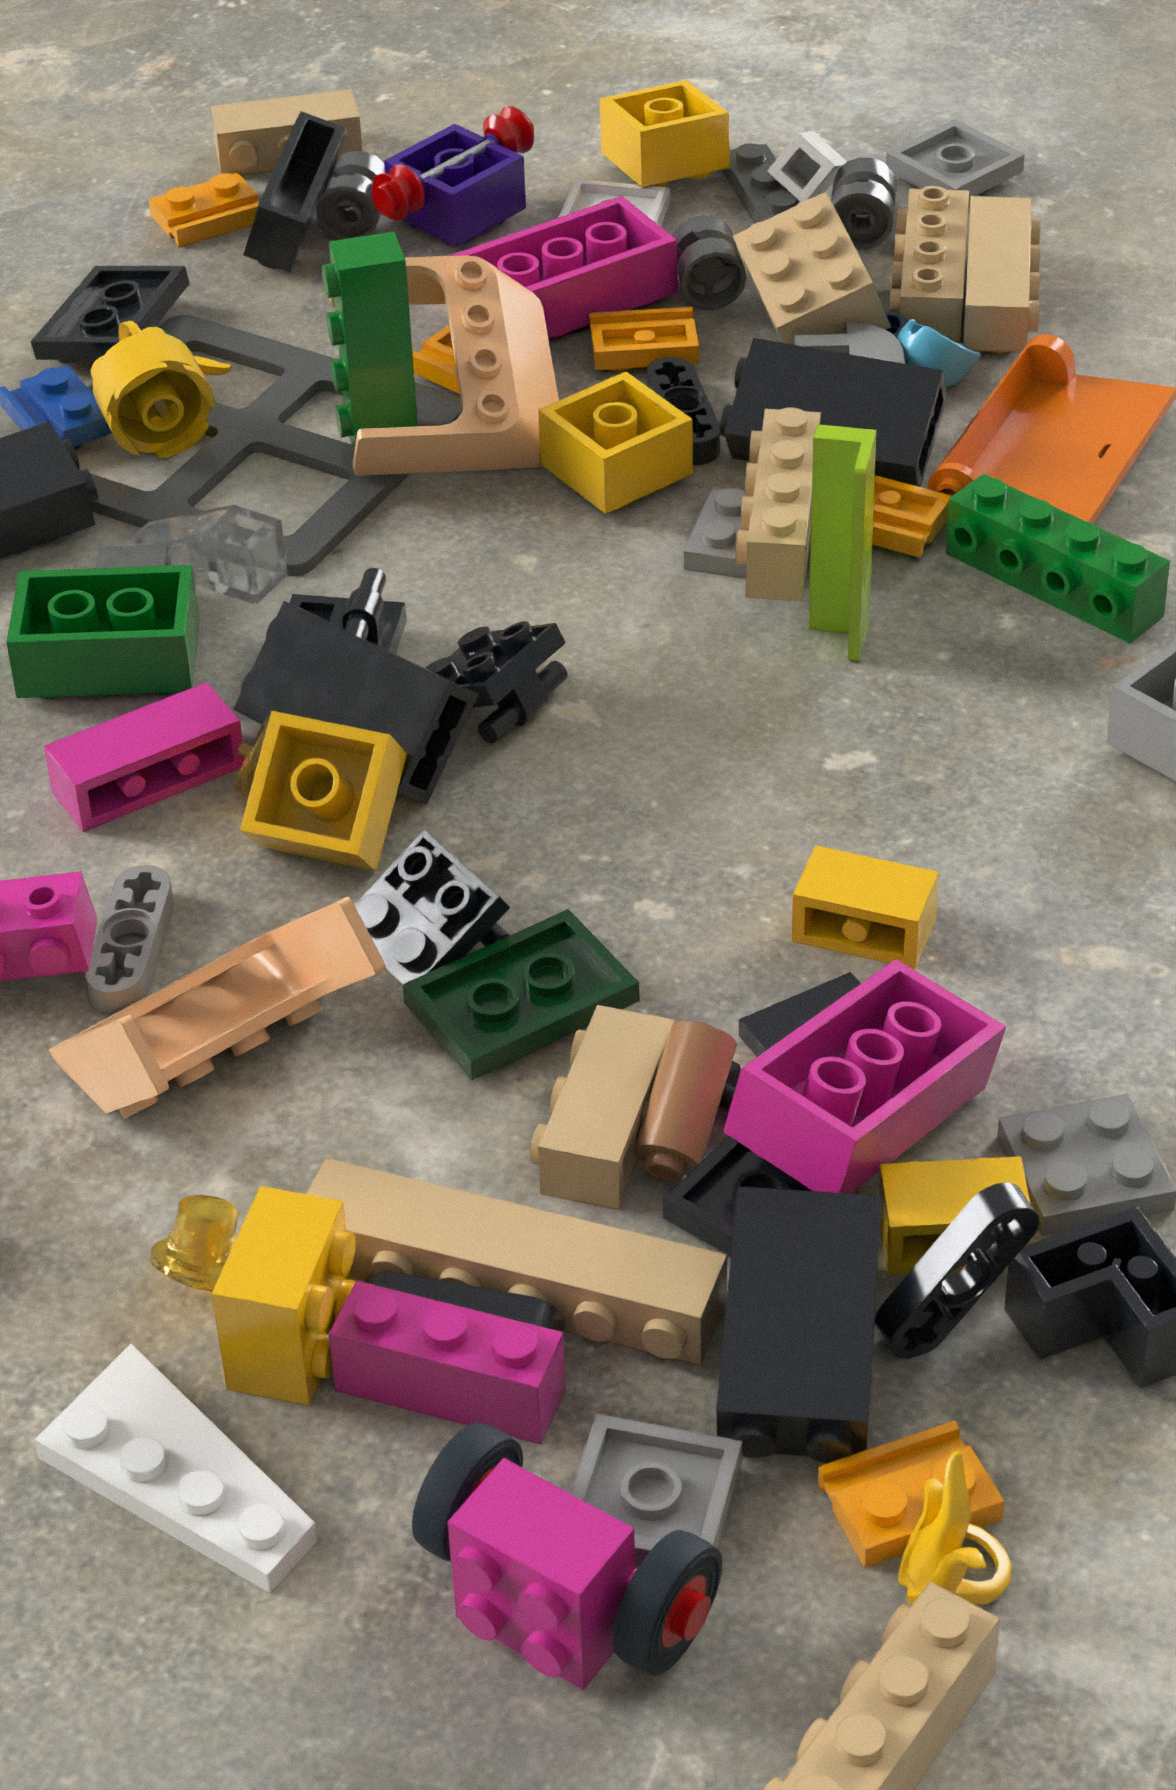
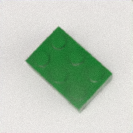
[6,565,200,699]

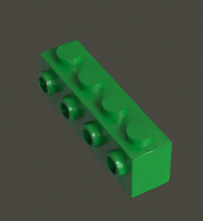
[322,232,418,451]
[946,474,1170,643]

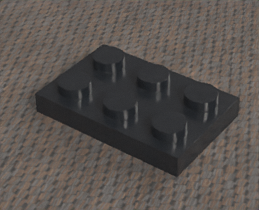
[30,266,190,364]

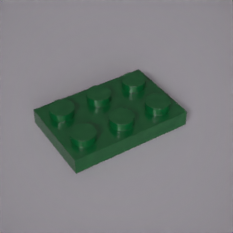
[402,909,640,1080]

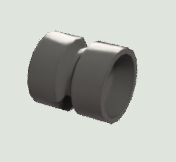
[316,151,385,240]
[831,157,897,249]
[672,215,747,310]

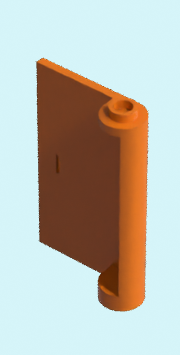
[928,334,1176,524]

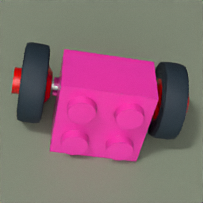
[412,1422,722,1690]

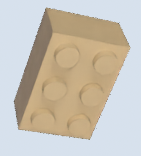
[733,192,891,345]

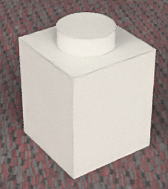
[767,131,847,202]

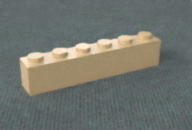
[306,1158,727,1365]

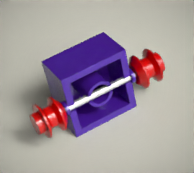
[372,106,534,247]

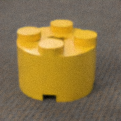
[91,327,215,458]

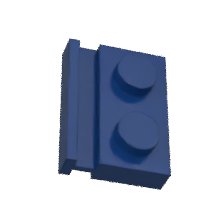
[0,365,112,447]

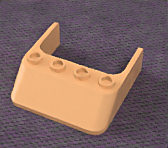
[330,255,559,476]
[48,897,386,1119]

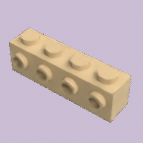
[889,186,969,343]
[963,196,1041,355]
[736,408,821,602]
[763,1582,1000,1790]

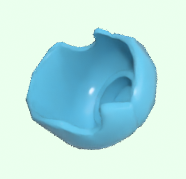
[898,319,981,388]

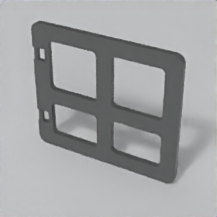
[74,315,462,576]

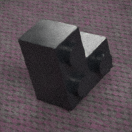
[1004,1206,1176,1388]

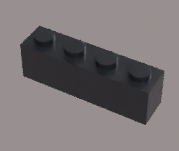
[243,111,346,273]

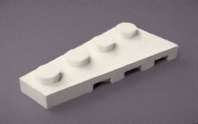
[34,1344,318,1593]

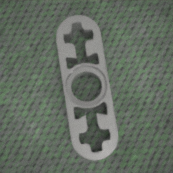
[85,865,174,1015]

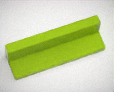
[809,424,876,661]

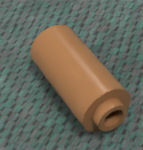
[633,1021,737,1181]

